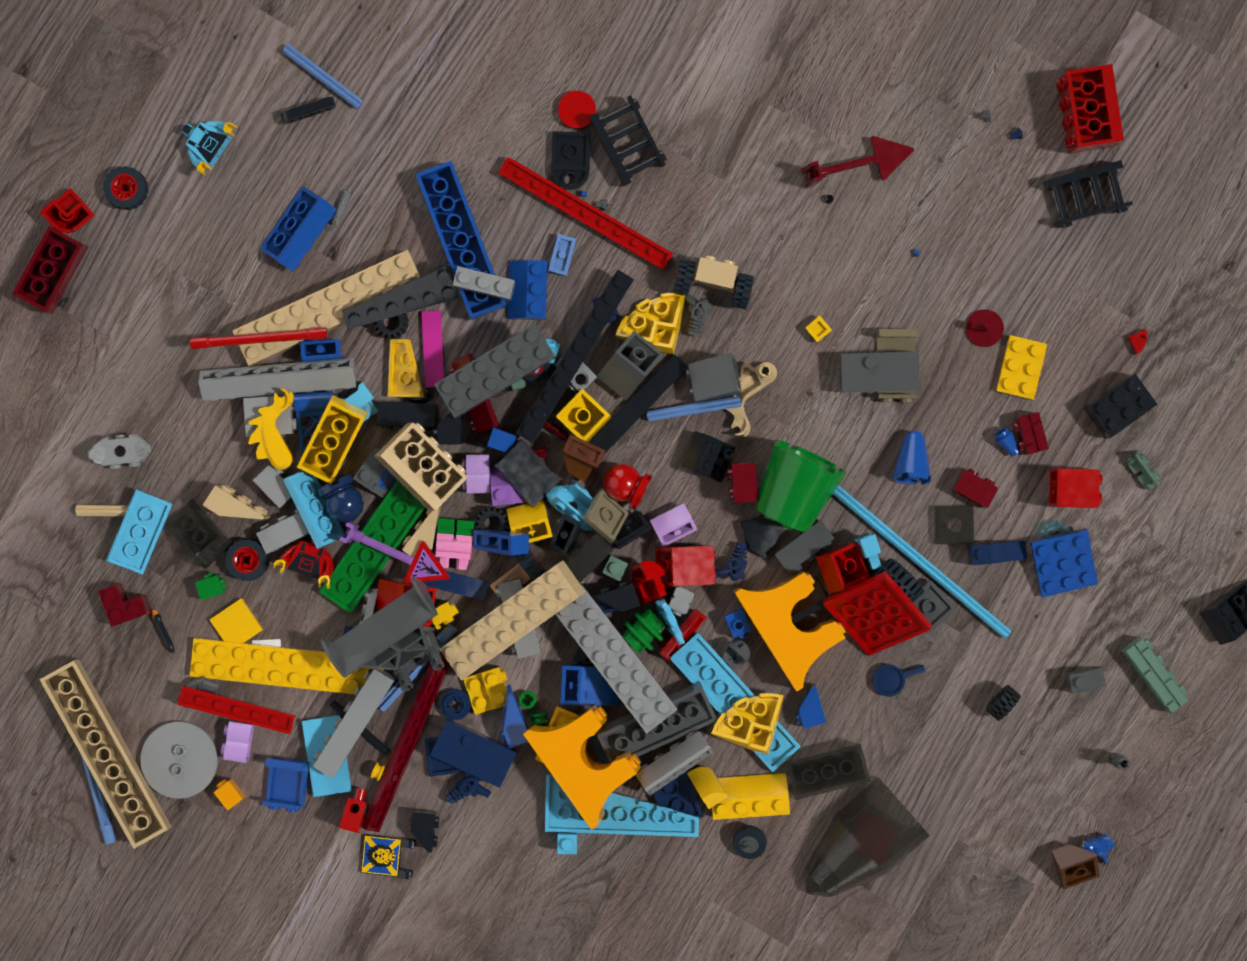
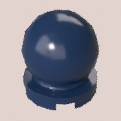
[317,474,363,523]

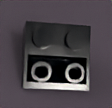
[682,431,735,482]

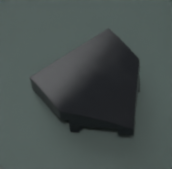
[740,515,784,559]

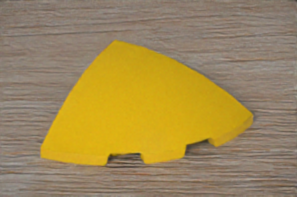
[615,293,685,354]
[711,693,784,755]

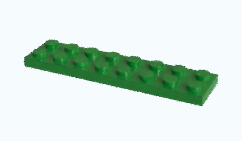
[319,480,425,614]

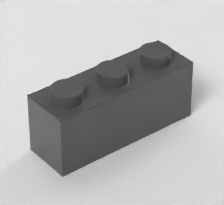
[773,520,835,574]

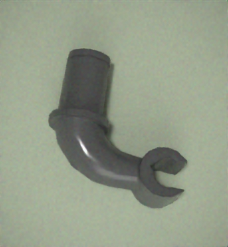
[179,676,221,708]

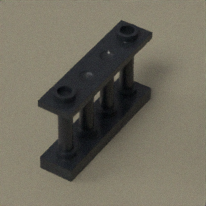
[589,95,667,186]
[1043,160,1133,228]

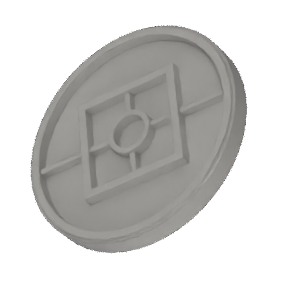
[140,721,219,799]

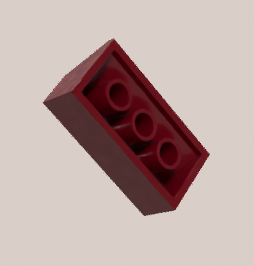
[449,353,500,435]

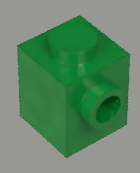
[195,572,227,601]

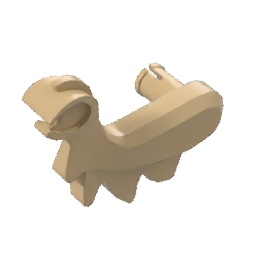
[726,362,777,437]

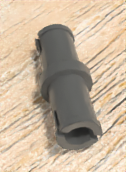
[1109,753,1131,770]

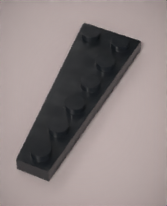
[342,262,459,330]

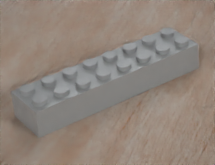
[556,586,678,734]

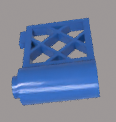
[294,391,338,451]

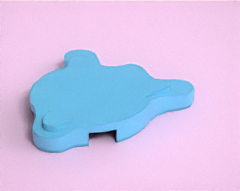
[655,598,685,645]

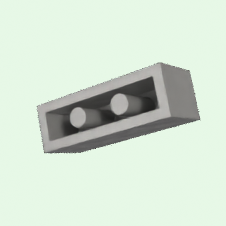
[453,266,515,301]
[256,509,309,554]

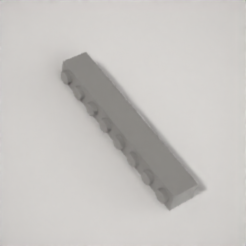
[198,357,357,401]

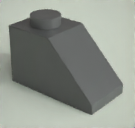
[1064,667,1106,694]

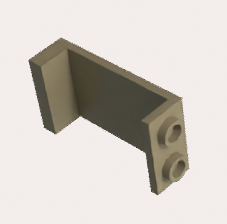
[876,329,918,403]

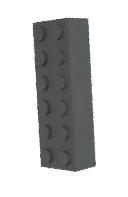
[434,323,556,419]

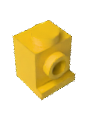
[432,601,459,630]

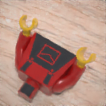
[273,538,334,589]

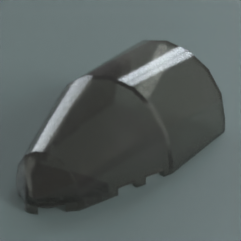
[804,777,930,897]

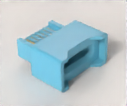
[340,382,377,422]
[854,534,882,570]

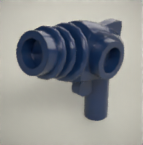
[715,542,748,581]
[446,773,491,804]

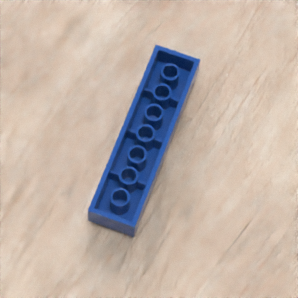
[415,160,507,320]

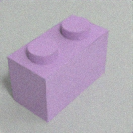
[650,503,697,547]

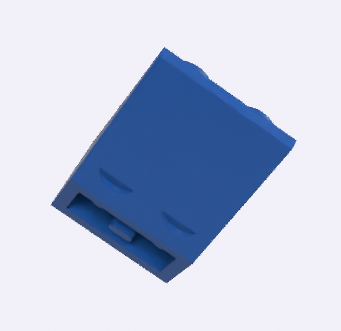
[561,664,619,705]

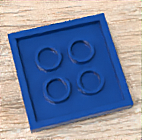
[1030,528,1098,598]

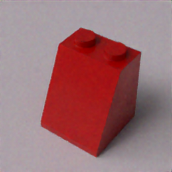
[1049,468,1103,508]
[655,546,716,587]
[374,579,437,626]

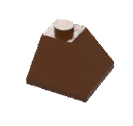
[1052,844,1100,889]

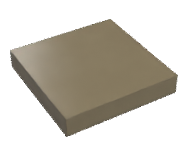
[583,489,629,543]

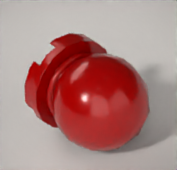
[603,463,653,510]

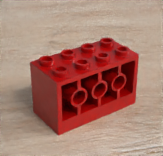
[1056,64,1124,154]

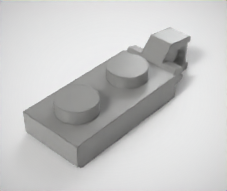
[359,588,378,624]

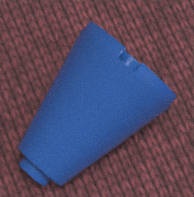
[892,431,931,485]

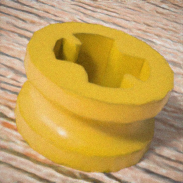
[370,762,386,782]

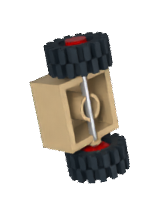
[673,255,754,310]

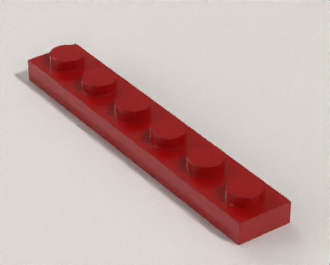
[177,685,296,734]

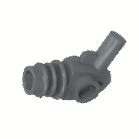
[684,294,713,337]

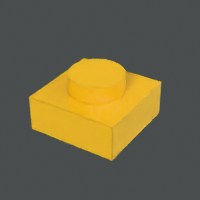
[805,316,832,343]

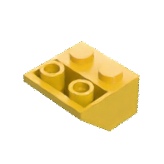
[506,499,553,543]

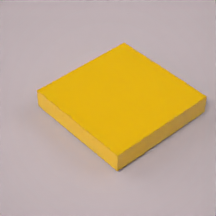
[210,598,264,643]

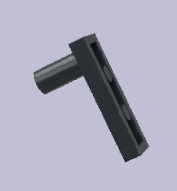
[791,573,841,624]

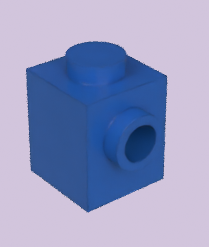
[724,608,751,639]

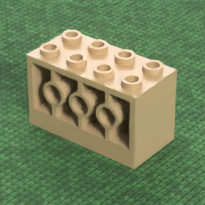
[374,422,468,511]

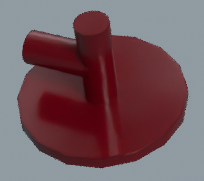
[966,309,1004,347]

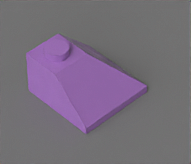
[490,467,526,506]

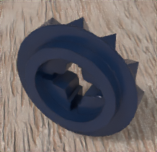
[440,689,471,720]

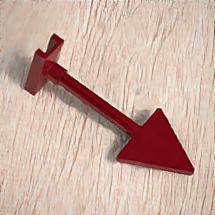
[801,136,914,189]

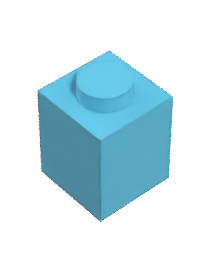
[558,832,577,854]

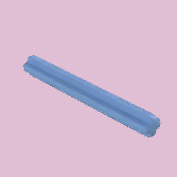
[283,44,363,109]
[647,396,741,421]

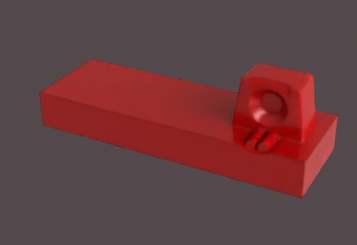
[657,608,707,662]

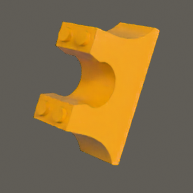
[733,571,846,692]
[523,704,641,830]

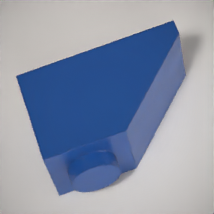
[487,428,518,453]
[795,684,826,729]

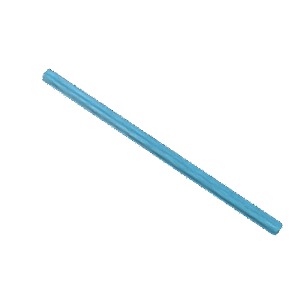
[833,486,1011,638]

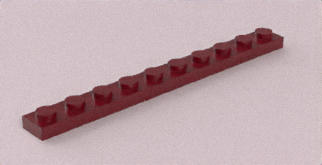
[362,651,449,832]

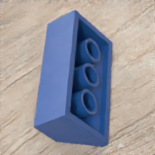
[259,186,337,272]

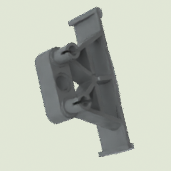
[321,577,444,691]

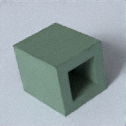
[602,555,628,581]

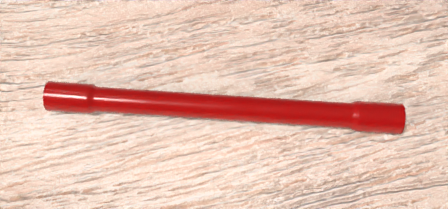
[190,327,328,350]

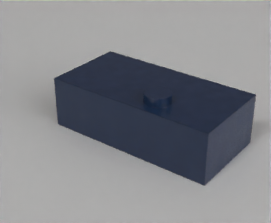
[430,718,517,788]

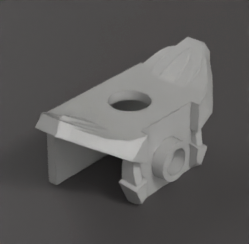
[87,434,151,469]

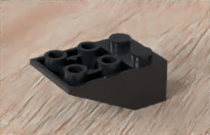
[1199,580,1247,645]

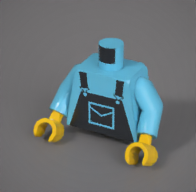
[182,121,238,177]

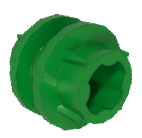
[622,609,666,653]

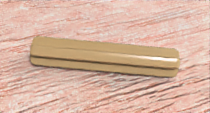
[75,505,129,517]

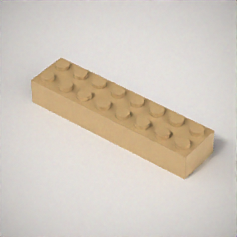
[440,561,585,681]

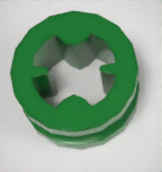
[519,691,536,709]
[530,712,548,724]

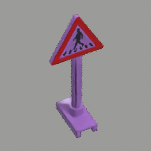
[339,522,450,583]

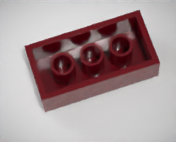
[12,226,88,314]

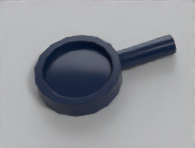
[872,664,926,697]

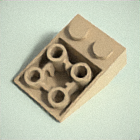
[203,484,271,520]

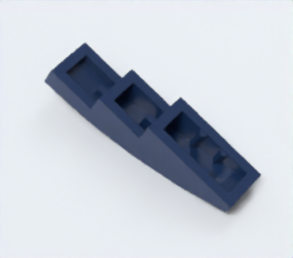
[423,570,490,601]

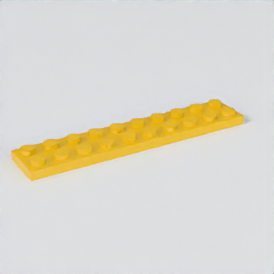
[190,638,384,694]

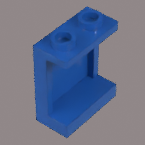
[262,757,309,812]

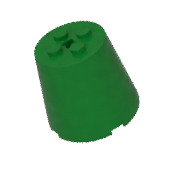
[755,440,846,532]

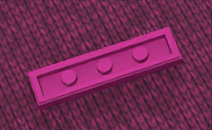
[421,310,444,388]

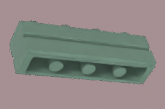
[1121,637,1188,713]

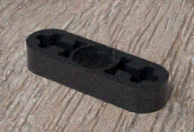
[280,97,336,124]

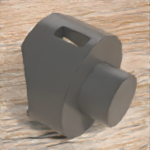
[723,639,751,668]

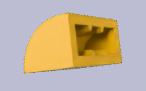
[687,767,728,809]

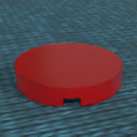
[558,90,596,129]

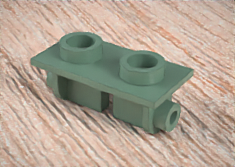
[1126,450,1161,490]

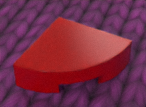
[1127,329,1148,354]

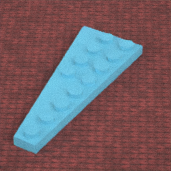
[545,774,699,837]

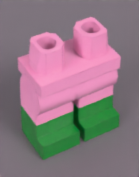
[435,518,475,570]

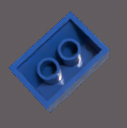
[508,260,548,320]

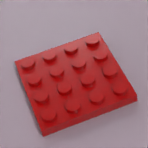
[823,571,932,656]

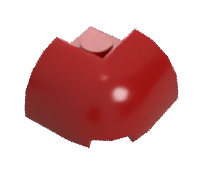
[40,188,96,233]
[629,561,666,607]

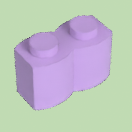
[462,454,490,493]
[221,720,254,763]

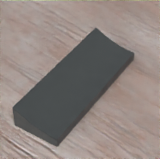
[596,681,717,762]

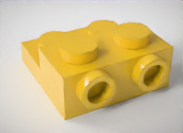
[463,666,508,715]

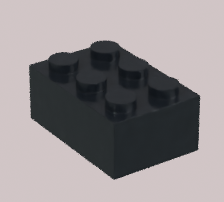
[1083,373,1158,439]

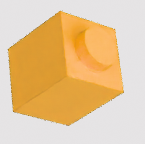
[213,778,246,811]

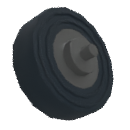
[732,825,767,859]

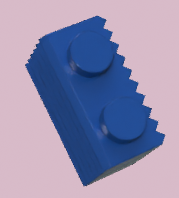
[300,338,343,362]

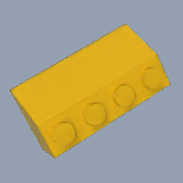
[711,773,790,820]

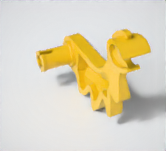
[248,389,294,470]

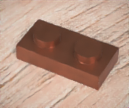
[562,434,606,469]

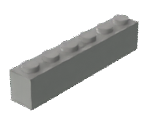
[313,669,396,779]

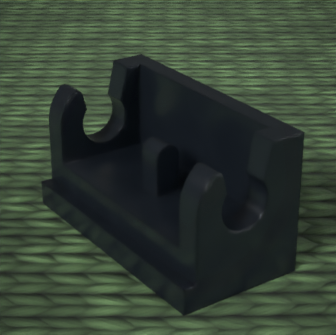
[614,511,651,549]

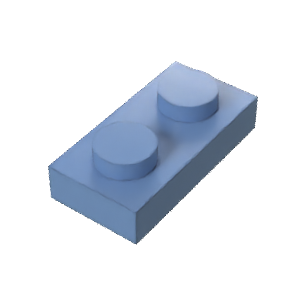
[548,234,577,276]

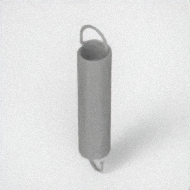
[330,185,351,231]

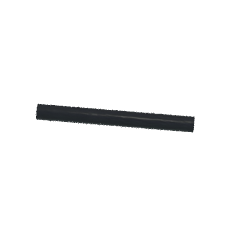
[329,700,391,756]

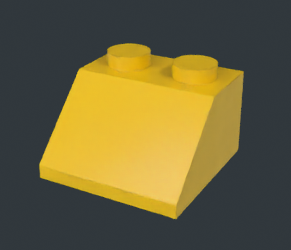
[556,389,611,442]

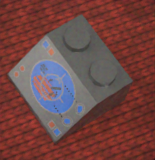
[353,447,397,499]

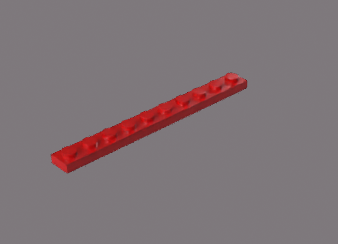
[498,157,673,271]

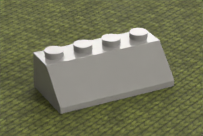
[635,731,713,796]

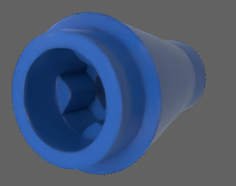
[994,427,1020,457]

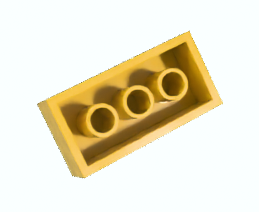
[297,395,368,484]

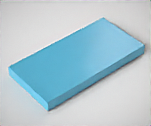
[283,471,346,549]
[106,489,172,574]
[302,715,352,797]

